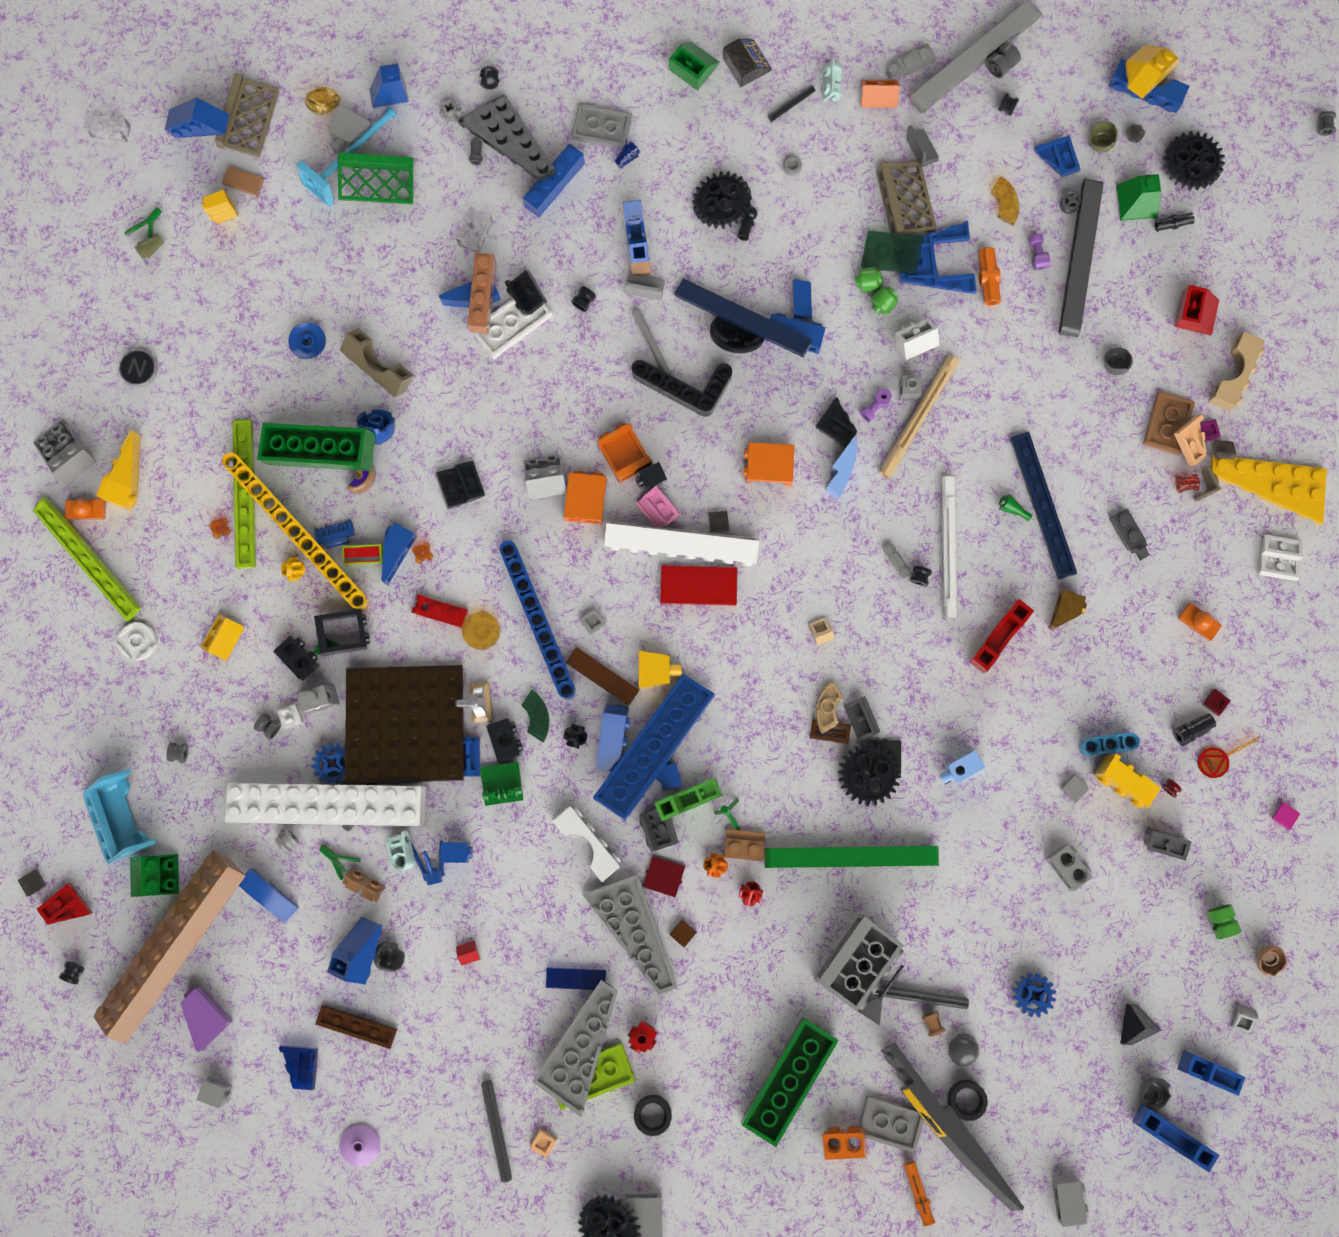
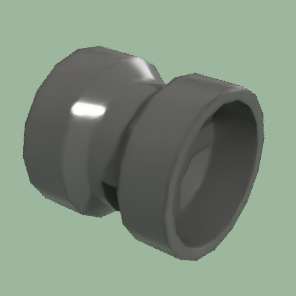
[254,713,281,739]

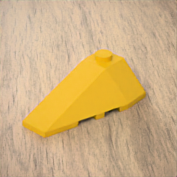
[96,430,141,511]

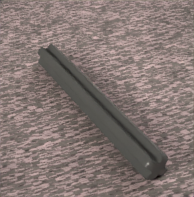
[871,985,969,1009]
[481,1080,512,1183]

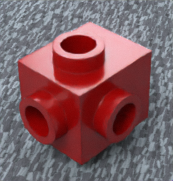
[627,1019,658,1054]

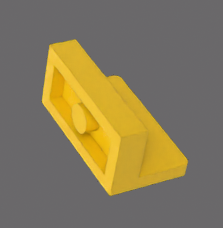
[200,614,244,660]

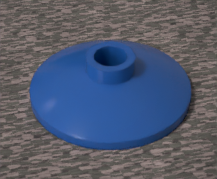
[288,323,326,359]

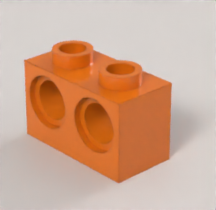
[822,1126,868,1160]

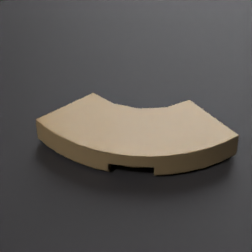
[815,681,844,734]

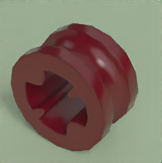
[1161,779,1182,798]

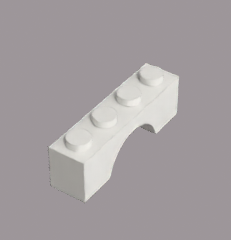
[552,806,621,882]

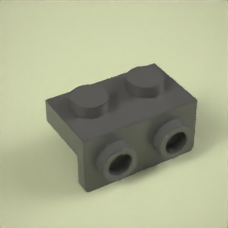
[639,809,679,852]

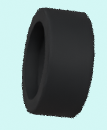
[947,1080,988,1121]
[634,1095,672,1136]

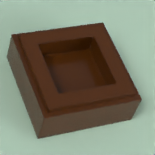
[669,920,697,947]

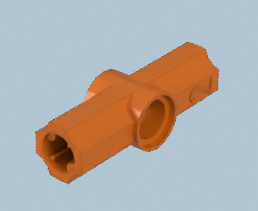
[978,247,1001,306]

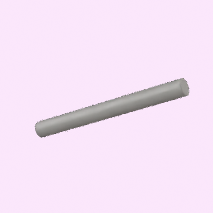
[632,309,671,375]

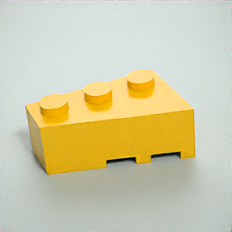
[1094,754,1161,809]

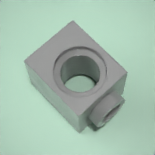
[899,375,922,400]

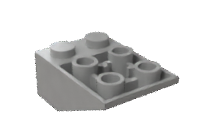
[33,419,96,486]

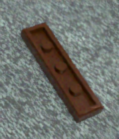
[565,647,640,706]
[315,1004,398,1049]

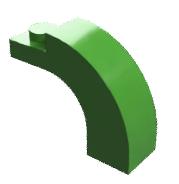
[654,777,723,821]

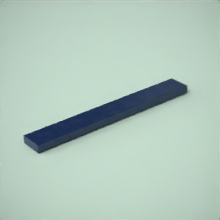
[674,278,813,358]
[1010,432,1078,580]

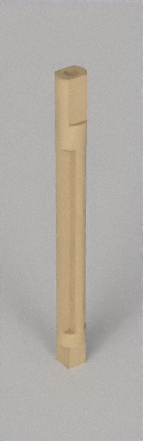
[879,355,960,479]

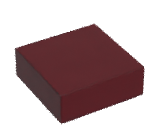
[1202,689,1231,716]

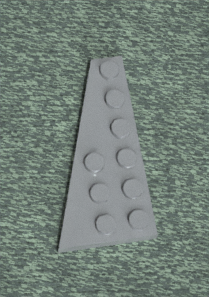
[582,874,678,995]
[532,979,618,1117]

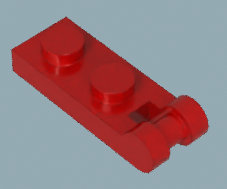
[411,594,468,629]

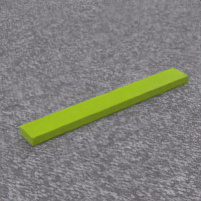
[232,419,256,569]
[32,497,142,622]

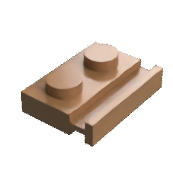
[724,829,766,862]

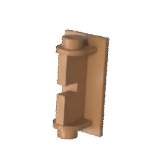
[342,869,386,902]

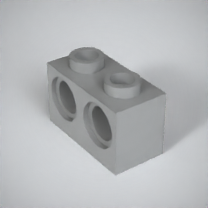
[1046,845,1093,891]

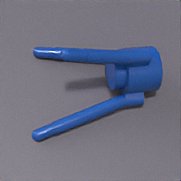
[411,841,445,886]

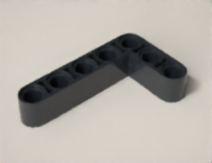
[632,360,732,417]

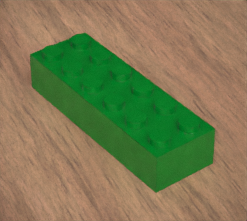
[257,423,376,471]
[740,1016,839,1147]

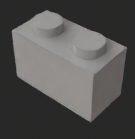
[1052,1177,1089,1227]

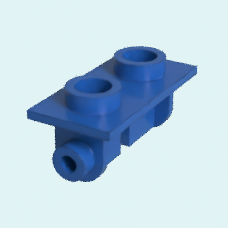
[463,737,480,777]

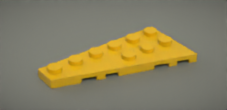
[1210,455,1327,525]

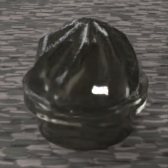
[1125,124,1145,143]

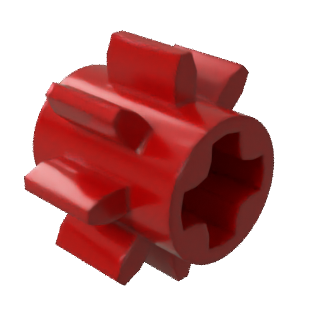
[738,881,764,906]

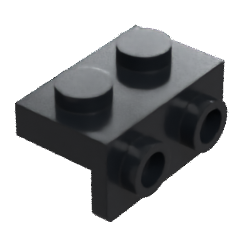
[504,270,547,315]

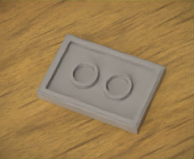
[571,103,633,150]
[858,1095,924,1153]

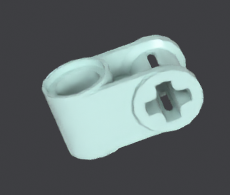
[385,831,415,870]

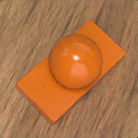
[65,498,106,520]
[1178,603,1222,641]

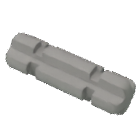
[883,544,911,579]

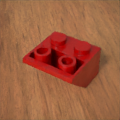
[1174,284,1219,336]

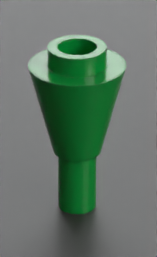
[998,494,1033,521]

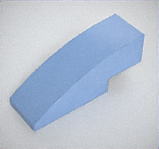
[826,437,857,499]

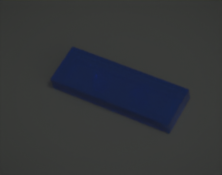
[546,967,606,990]

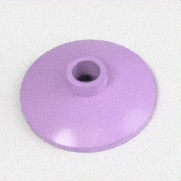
[340,1124,380,1166]

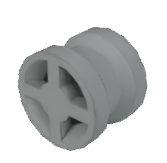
[275,829,300,854]

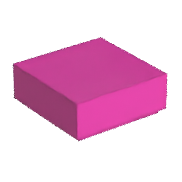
[1271,802,1300,830]

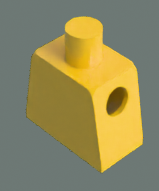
[639,651,681,689]

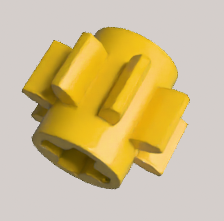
[281,557,305,581]

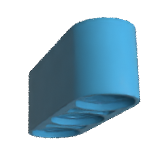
[1079,733,1140,756]

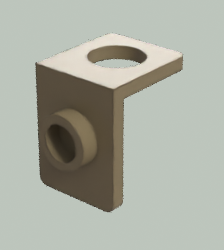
[1195,467,1221,501]

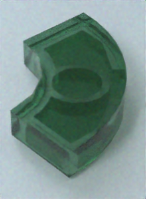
[521,690,550,743]

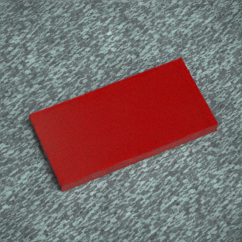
[660,565,738,606]

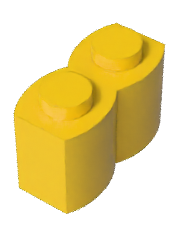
[201,189,238,224]

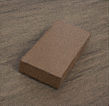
[222,167,264,197]

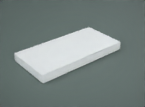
[473,298,552,359]

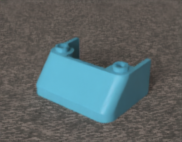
[83,769,156,864]

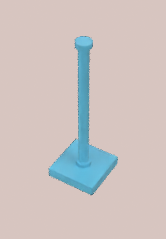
[296,107,397,207]

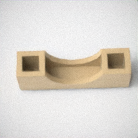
[1209,331,1265,411]

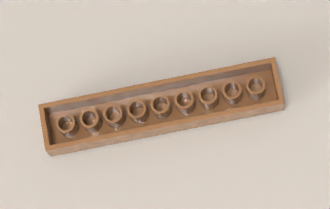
[93,850,246,1044]

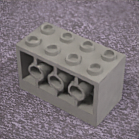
[814,914,904,1012]

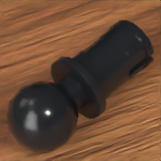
[737,206,758,241]

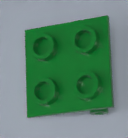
[480,762,524,806]

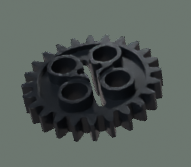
[1163,131,1225,191]
[692,171,752,229]
[837,743,901,806]
[578,1194,641,1237]

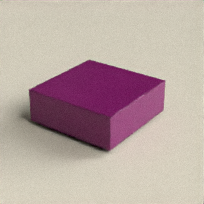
[1200,419,1221,442]

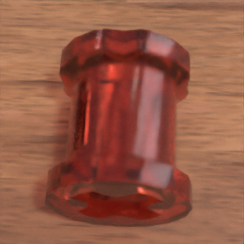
[1175,474,1200,493]

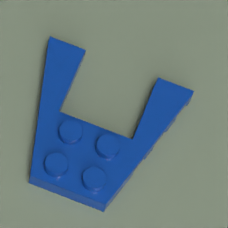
[895,221,977,294]

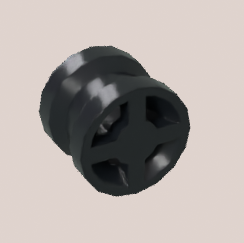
[998,93,1019,116]
[909,566,932,586]
[59,961,85,984]

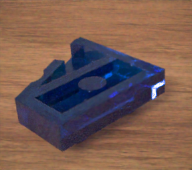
[279,1045,318,1090]

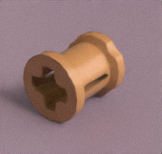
[922,1011,946,1037]

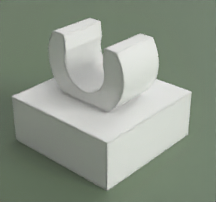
[277,704,303,729]

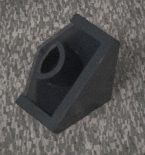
[1120,1004,1162,1045]

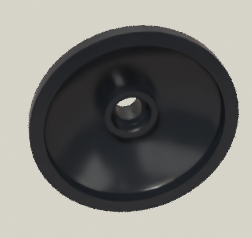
[709,317,765,354]

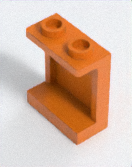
[597,423,652,484]
[743,442,795,486]
[564,471,607,525]

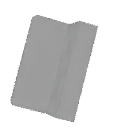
[624,274,665,300]

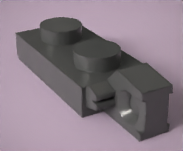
[1109,508,1150,561]

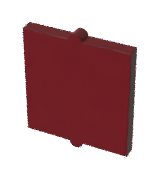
[643,856,685,897]

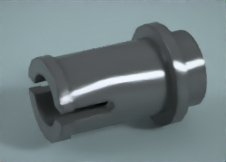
[469,140,483,165]

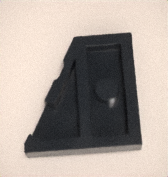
[815,397,858,448]

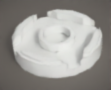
[117,622,157,661]

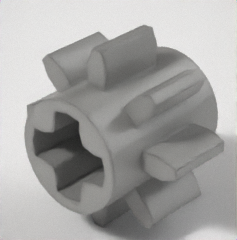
[439,99,462,123]

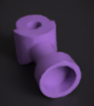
[1028,234,1051,270]
[859,389,892,422]

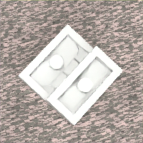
[1259,534,1303,581]

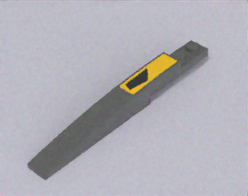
[881,1043,1025,1211]

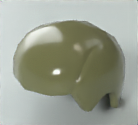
[1089,121,1118,152]

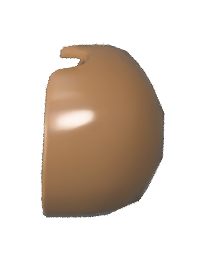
[1255,945,1287,976]

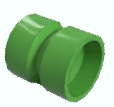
[1207,904,1242,939]

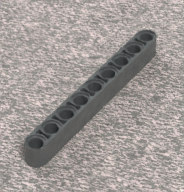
[1058,178,1104,337]

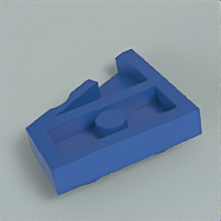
[1034,135,1081,177]

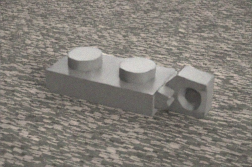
[886,43,937,79]

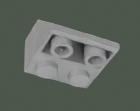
[524,455,567,500]

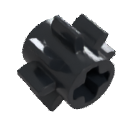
[563,724,588,749]

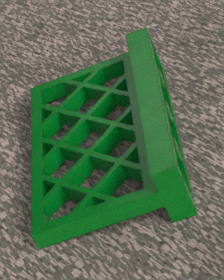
[338,152,414,205]

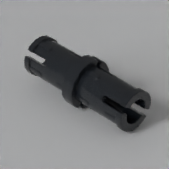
[1154,212,1195,232]

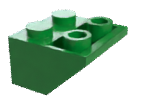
[669,41,720,91]
[130,854,179,897]

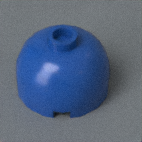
[356,409,395,445]

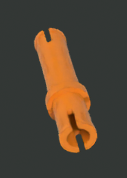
[903,1161,935,1226]

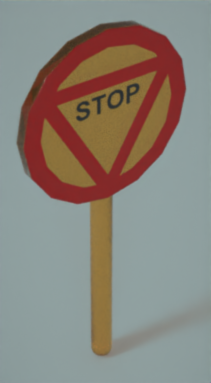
[1197,737,1260,778]

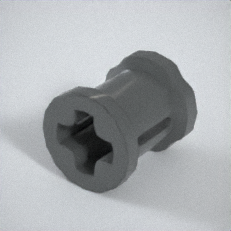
[1318,111,1336,136]

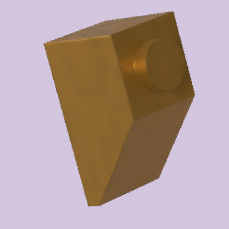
[1049,590,1087,630]

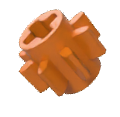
[703,853,728,878]

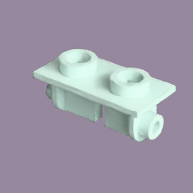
[822,59,842,101]

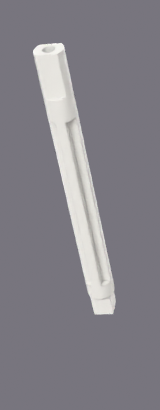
[942,476,957,619]

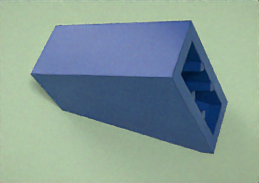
[370,63,409,108]

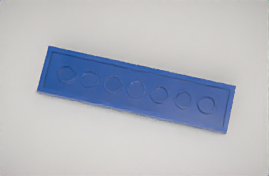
[593,674,715,821]

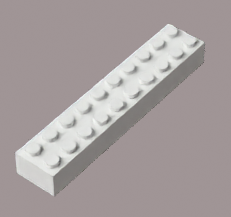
[225,783,426,826]

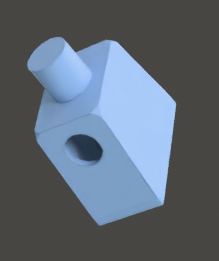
[939,749,986,785]

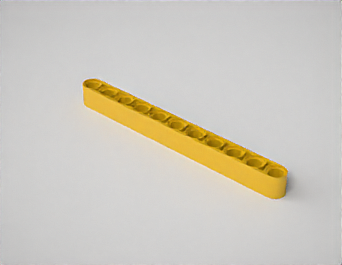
[222,452,369,611]

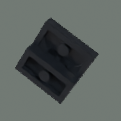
[435,461,485,509]

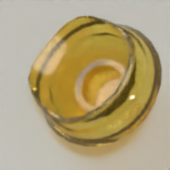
[305,88,341,115]

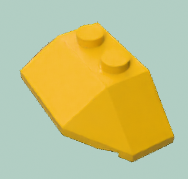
[1125,45,1179,99]

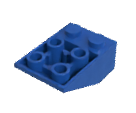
[327,917,382,985]

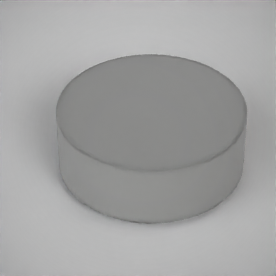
[783,156,802,176]

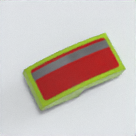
[342,544,383,565]

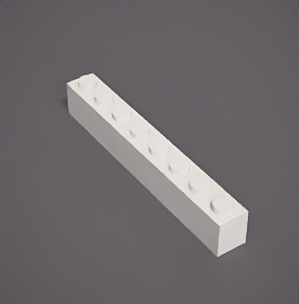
[604,521,759,566]

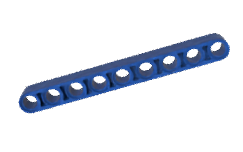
[499,541,576,700]

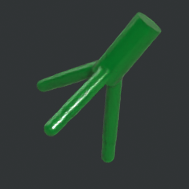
[125,207,162,238]
[714,799,740,830]
[319,845,361,880]

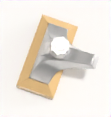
[455,683,493,723]

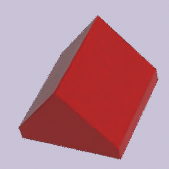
[456,940,480,966]

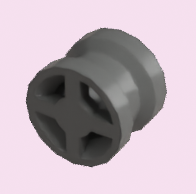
[1059,191,1081,214]
[166,742,189,763]

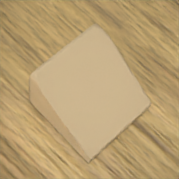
[808,617,835,646]

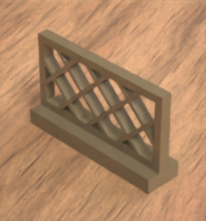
[215,73,280,158]
[876,161,937,239]

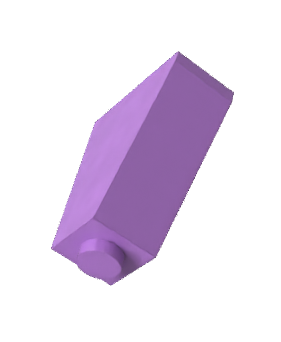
[181,987,233,1052]

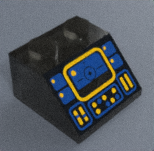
[723,39,772,87]

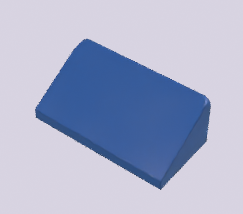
[792,279,812,319]

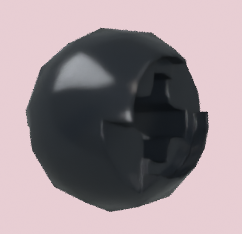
[479,66,500,90]

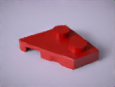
[36,883,93,925]

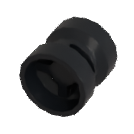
[571,286,596,312]

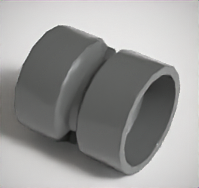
[986,42,1021,78]

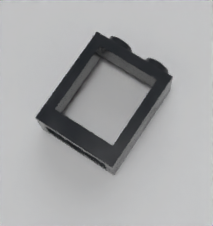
[314,609,370,657]

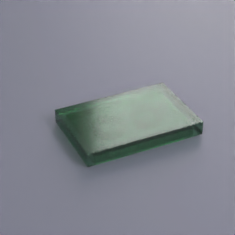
[861,231,923,274]

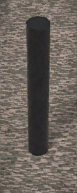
[768,85,816,122]

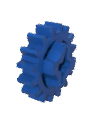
[311,743,345,785]
[1012,973,1057,1017]

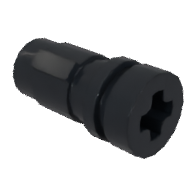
[1173,713,1217,746]

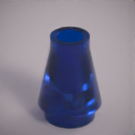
[614,141,641,169]

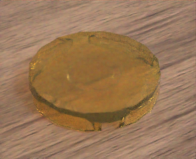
[462,612,501,650]

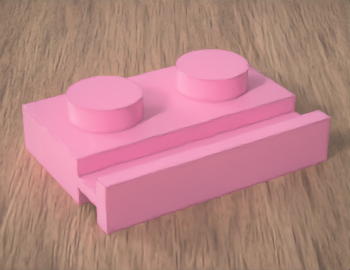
[636,485,681,528]

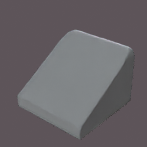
[1231,1004,1259,1034]

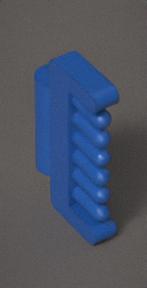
[314,520,355,549]

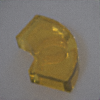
[990,176,1019,226]

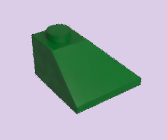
[1116,174,1161,221]

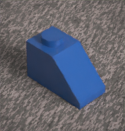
[440,842,473,863]

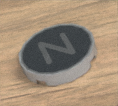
[118,349,158,387]

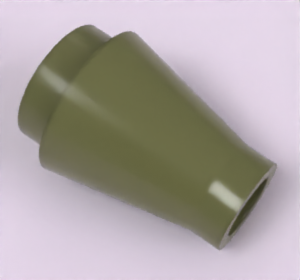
[134,234,164,259]

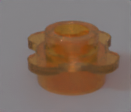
[209,518,231,539]
[412,542,433,564]

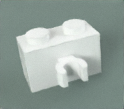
[895,318,939,360]

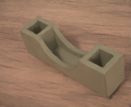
[340,328,414,397]

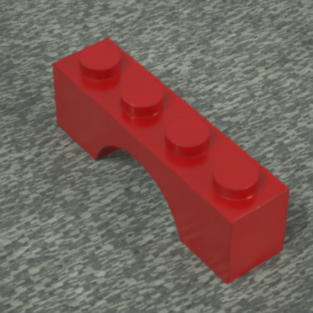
[968,599,1035,674]

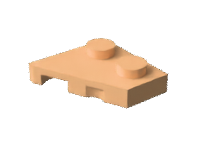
[1174,414,1207,466]

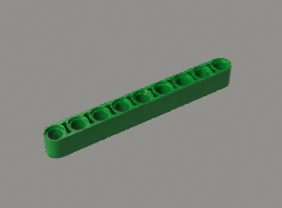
[764,846,939,868]

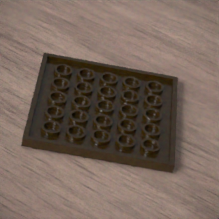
[345,665,464,785]

